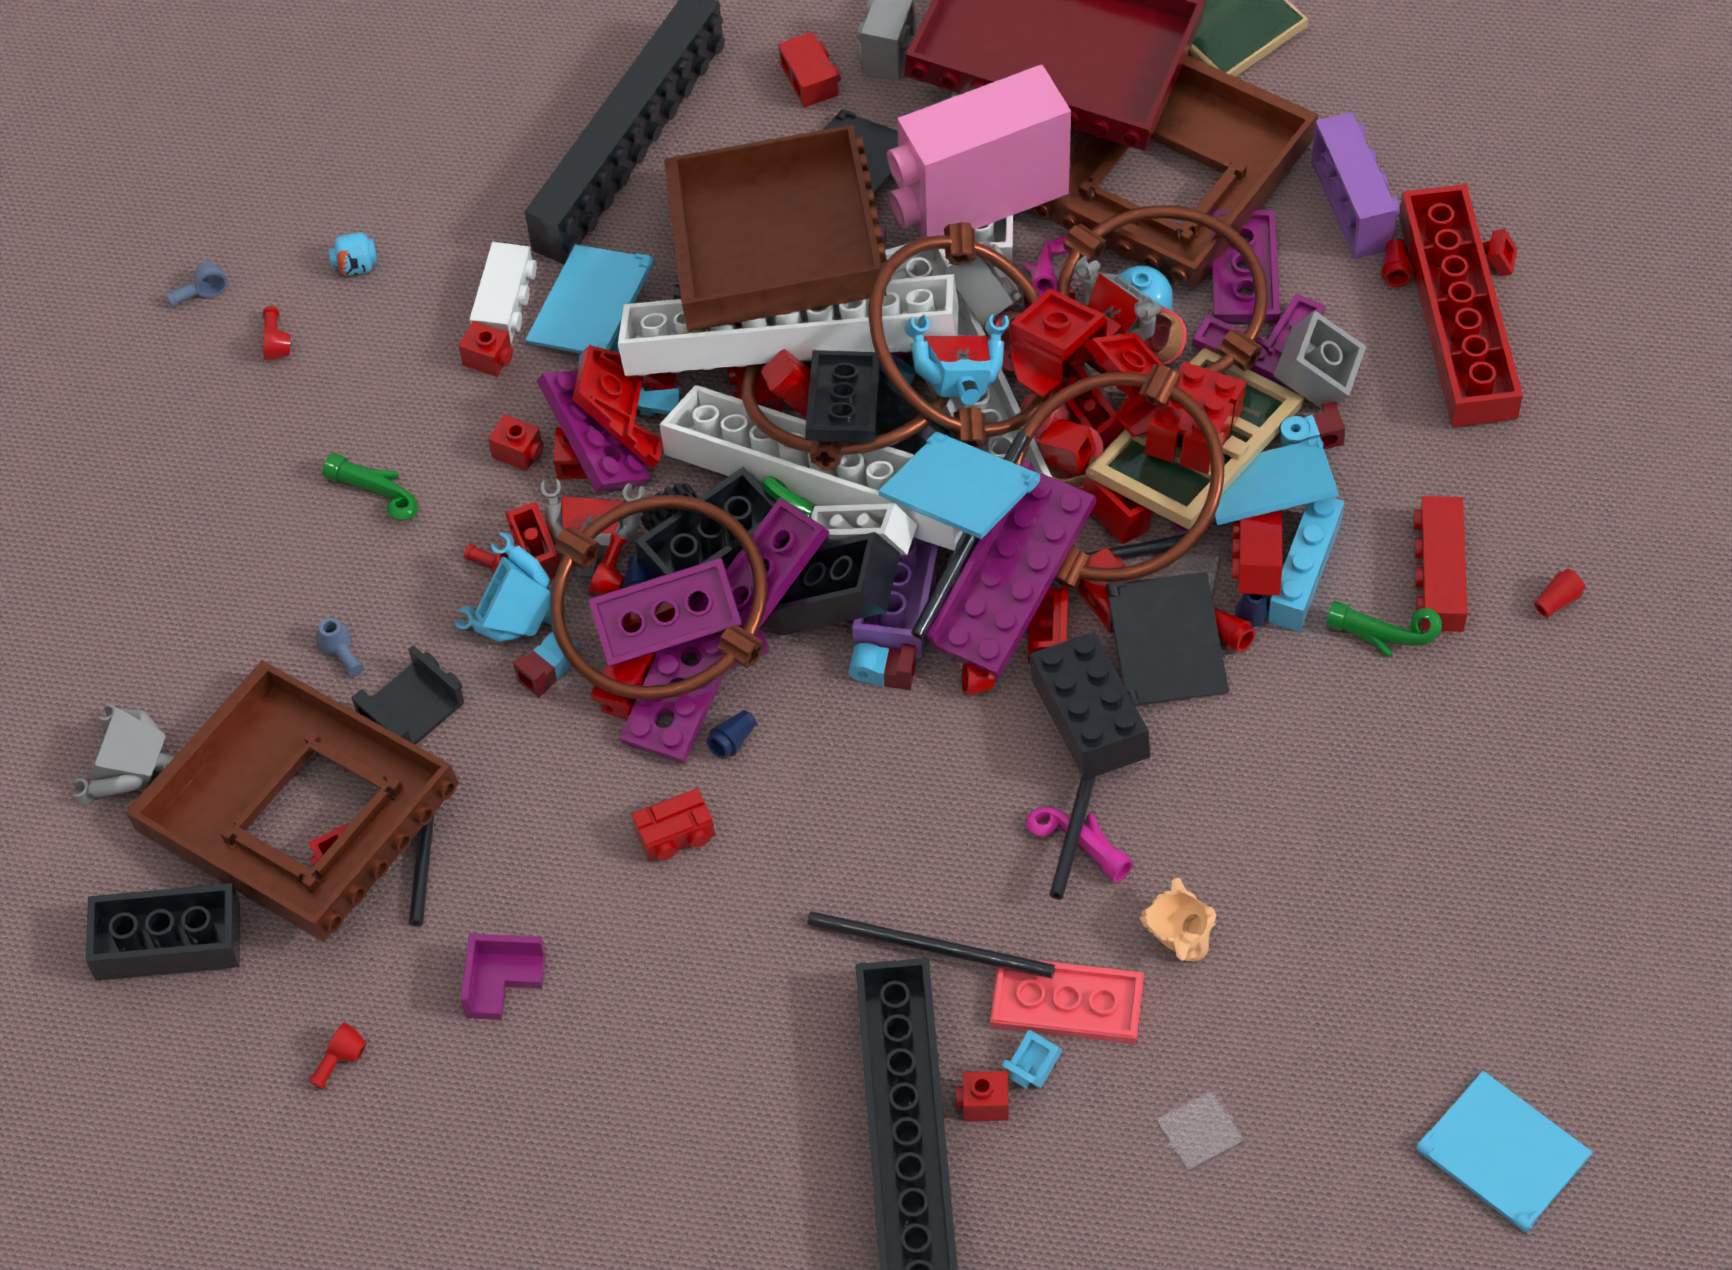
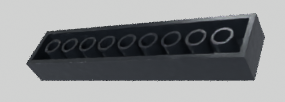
[525,0,725,265]
[855,958,958,1270]

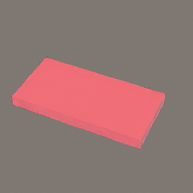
[990,960,1144,1044]

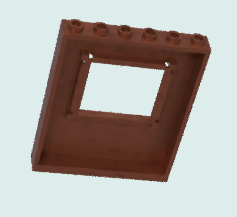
[1032,55,1318,289]
[125,660,459,942]

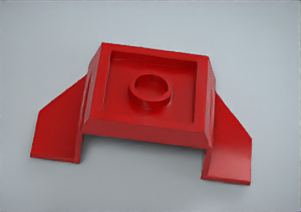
[1010,288,1122,399]
[1066,333,1164,437]

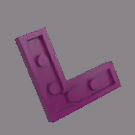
[1192,293,1326,384]

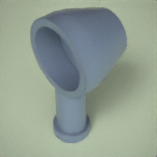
[166,261,228,307]
[316,618,364,677]

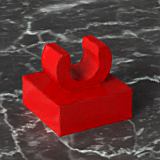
[1482,229,1518,276]

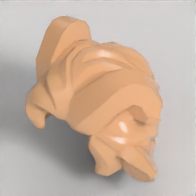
[1139,878,1216,961]

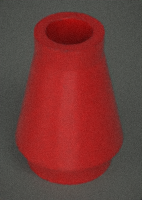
[1381,239,1414,287]
[1534,568,1586,618]
[1214,607,1256,652]

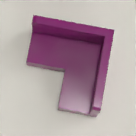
[461,934,546,1020]

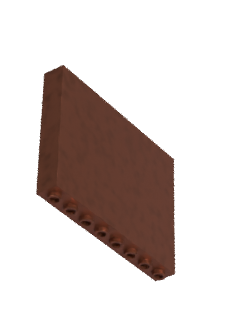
[664,125,891,331]

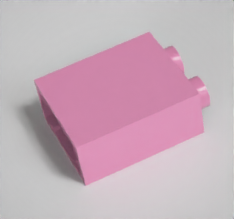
[887,64,1071,238]

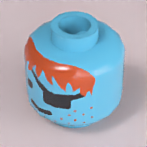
[329,232,378,277]

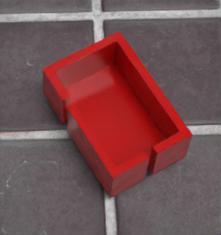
[1144,362,1246,474]

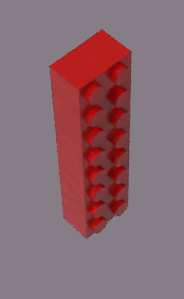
[1399,184,1523,427]

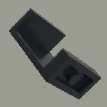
[351,645,464,745]

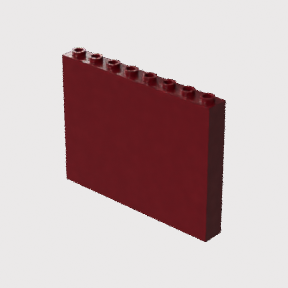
[904,0,1206,151]

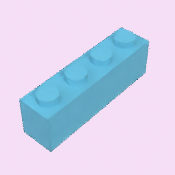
[1268,497,1345,632]

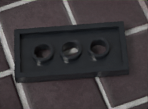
[805,350,880,443]

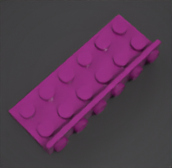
[927,460,1097,678]

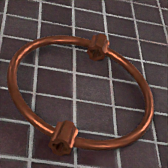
[1057,205,1268,374]
[869,222,1052,449]
[741,364,951,471]
[1017,364,1225,589]
[550,495,767,700]

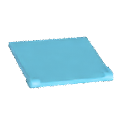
[525,244,655,354]
[878,432,1041,539]
[1203,437,1339,525]
[1415,1071,1593,1233]

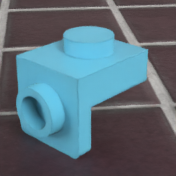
[1002,1030,1063,1089]

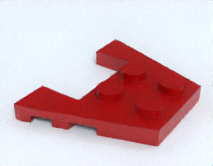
[572,345,676,468]

